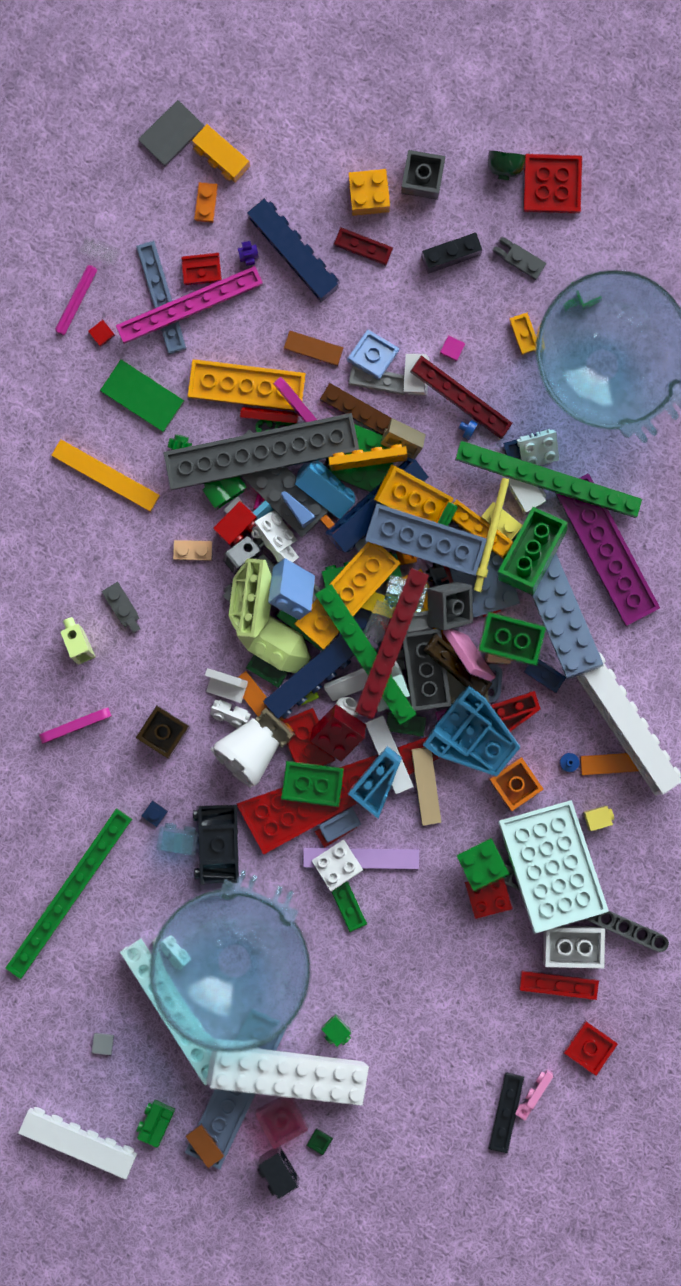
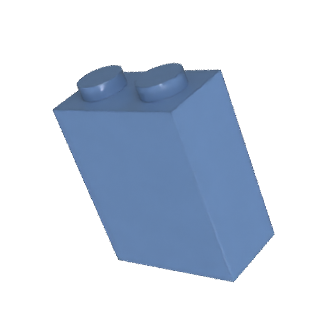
[268,558,315,620]

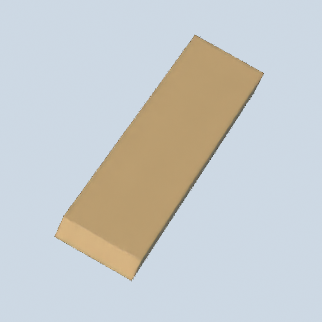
[411,747,441,826]

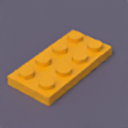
[329,444,407,471]
[374,465,454,523]

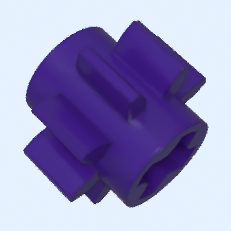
[238,241,259,266]

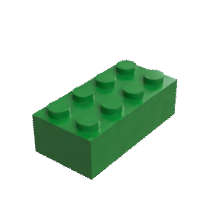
[498,507,568,595]

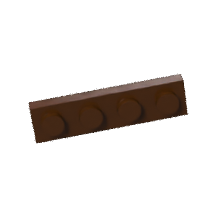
[320,383,392,435]

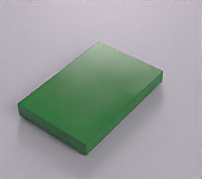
[281,761,344,807]

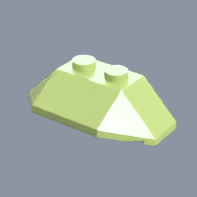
[228,558,272,638]
[236,615,311,673]

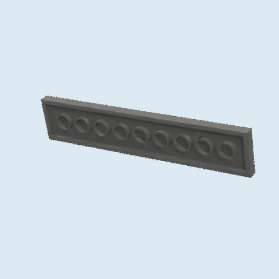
[163,413,359,491]

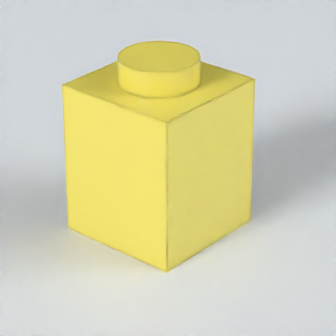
[583,806,614,831]

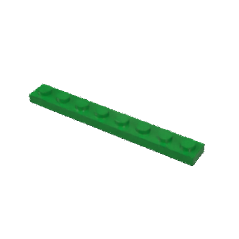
[315,584,417,725]

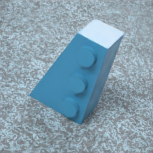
[295,460,355,519]
[348,746,402,818]

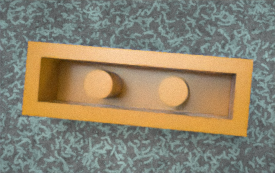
[192,124,250,183]

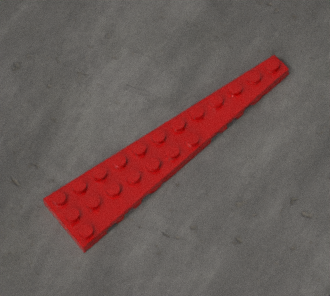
[236,737,441,854]

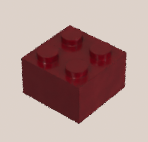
[311,704,366,762]

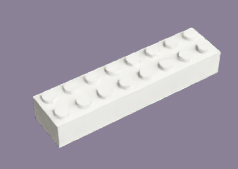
[576,653,681,795]
[206,1043,369,1105]

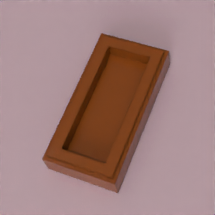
[185,1123,224,1168]

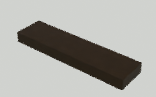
[424,635,493,697]

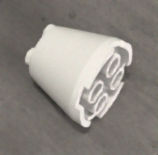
[211,718,280,788]

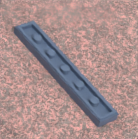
[136,241,187,354]

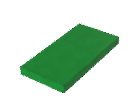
[100,359,185,433]

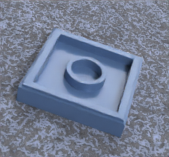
[347,329,400,380]

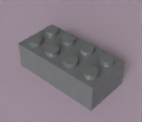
[402,629,451,711]

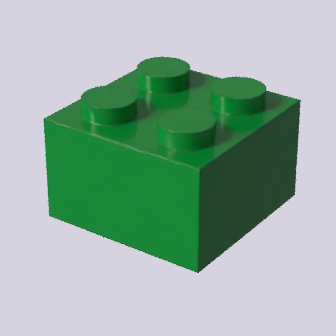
[456,838,510,892]

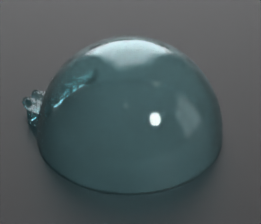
[535,270,681,444]
[149,870,311,1052]

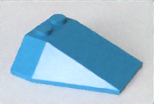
[423,686,520,777]

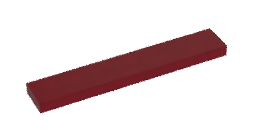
[410,355,513,439]

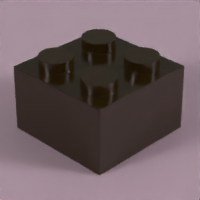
[136,705,191,759]

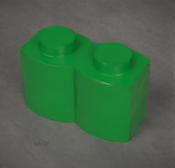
[202,477,247,510]

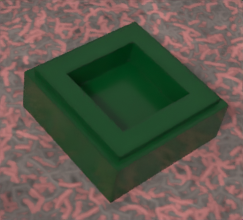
[306,1128,333,1156]

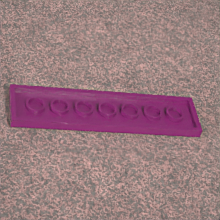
[555,473,660,626]

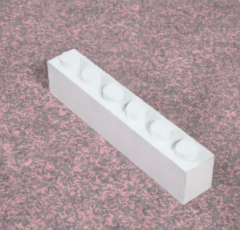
[19,1107,137,1179]

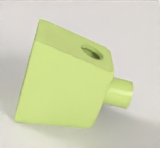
[61,617,96,665]

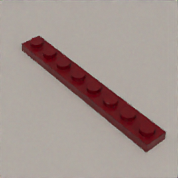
[354,568,429,719]

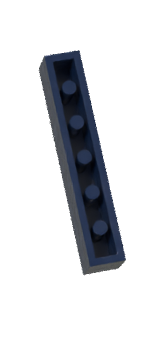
[247,198,339,302]
[325,458,429,553]
[263,635,354,719]

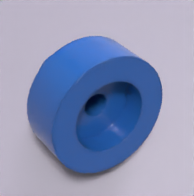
[458,420,478,440]
[560,753,579,772]

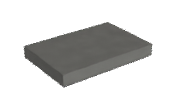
[138,100,205,167]

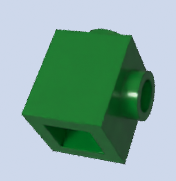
[321,1014,351,1047]

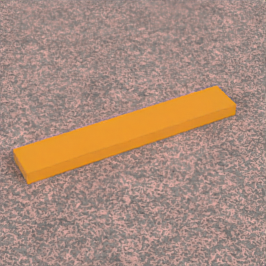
[51,439,160,512]

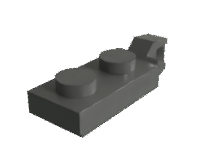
[101,581,141,633]

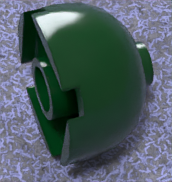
[488,150,526,181]

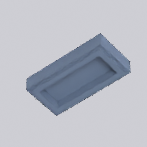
[318,807,361,843]

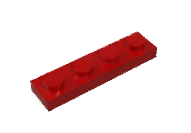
[519,970,599,1000]

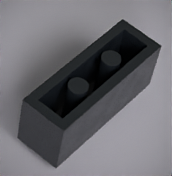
[421,232,482,274]

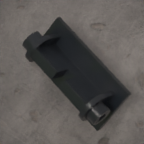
[425,563,449,587]

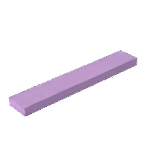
[303,848,419,869]

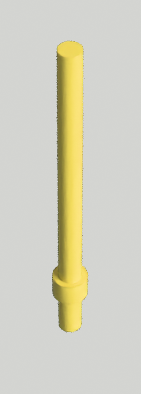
[474,478,509,592]

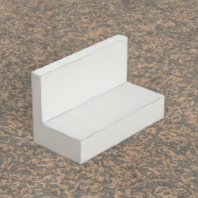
[205,668,248,703]

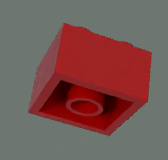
[213,501,258,548]

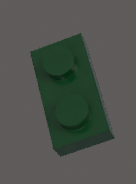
[246,655,288,688]
[386,712,426,737]

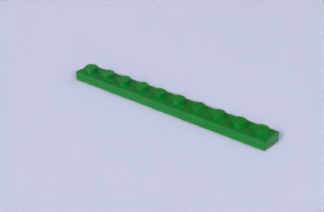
[455,441,642,518]
[5,808,133,979]

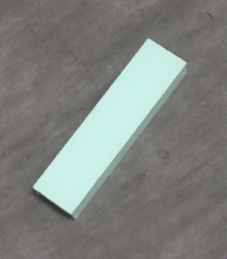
[120,938,212,1085]

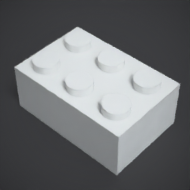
[543,926,605,968]

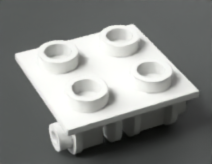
[516,429,559,465]
[252,510,297,553]
[312,840,363,891]

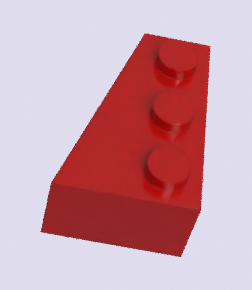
[491,691,541,732]

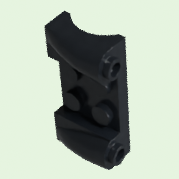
[193,804,239,884]

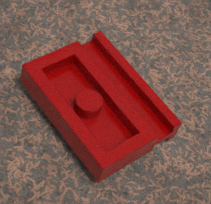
[181,253,222,285]

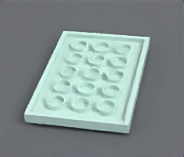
[498,800,609,934]

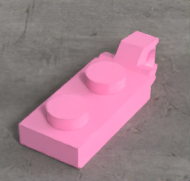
[515,1070,553,1120]

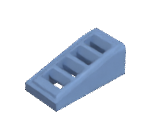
[281,491,316,528]

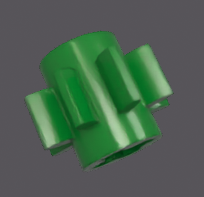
[167,434,192,450]

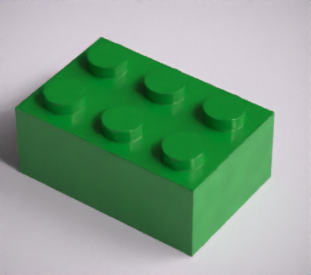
[477,612,546,666]

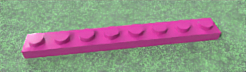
[116,266,263,344]

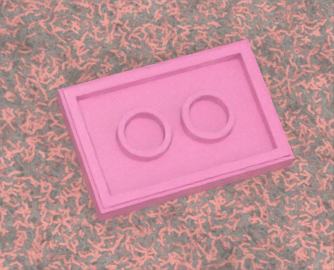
[443,628,495,681]

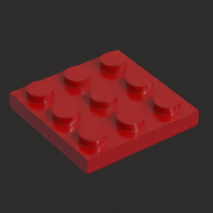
[523,154,582,214]

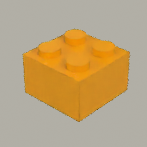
[348,169,390,216]

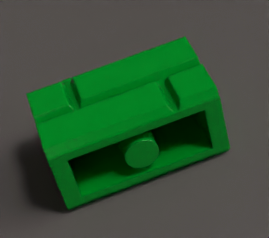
[136,1099,175,1148]

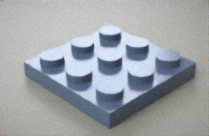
[449,552,520,618]

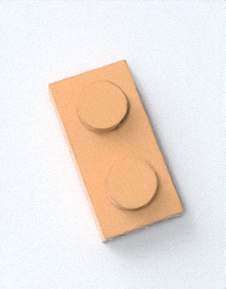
[173,540,212,561]

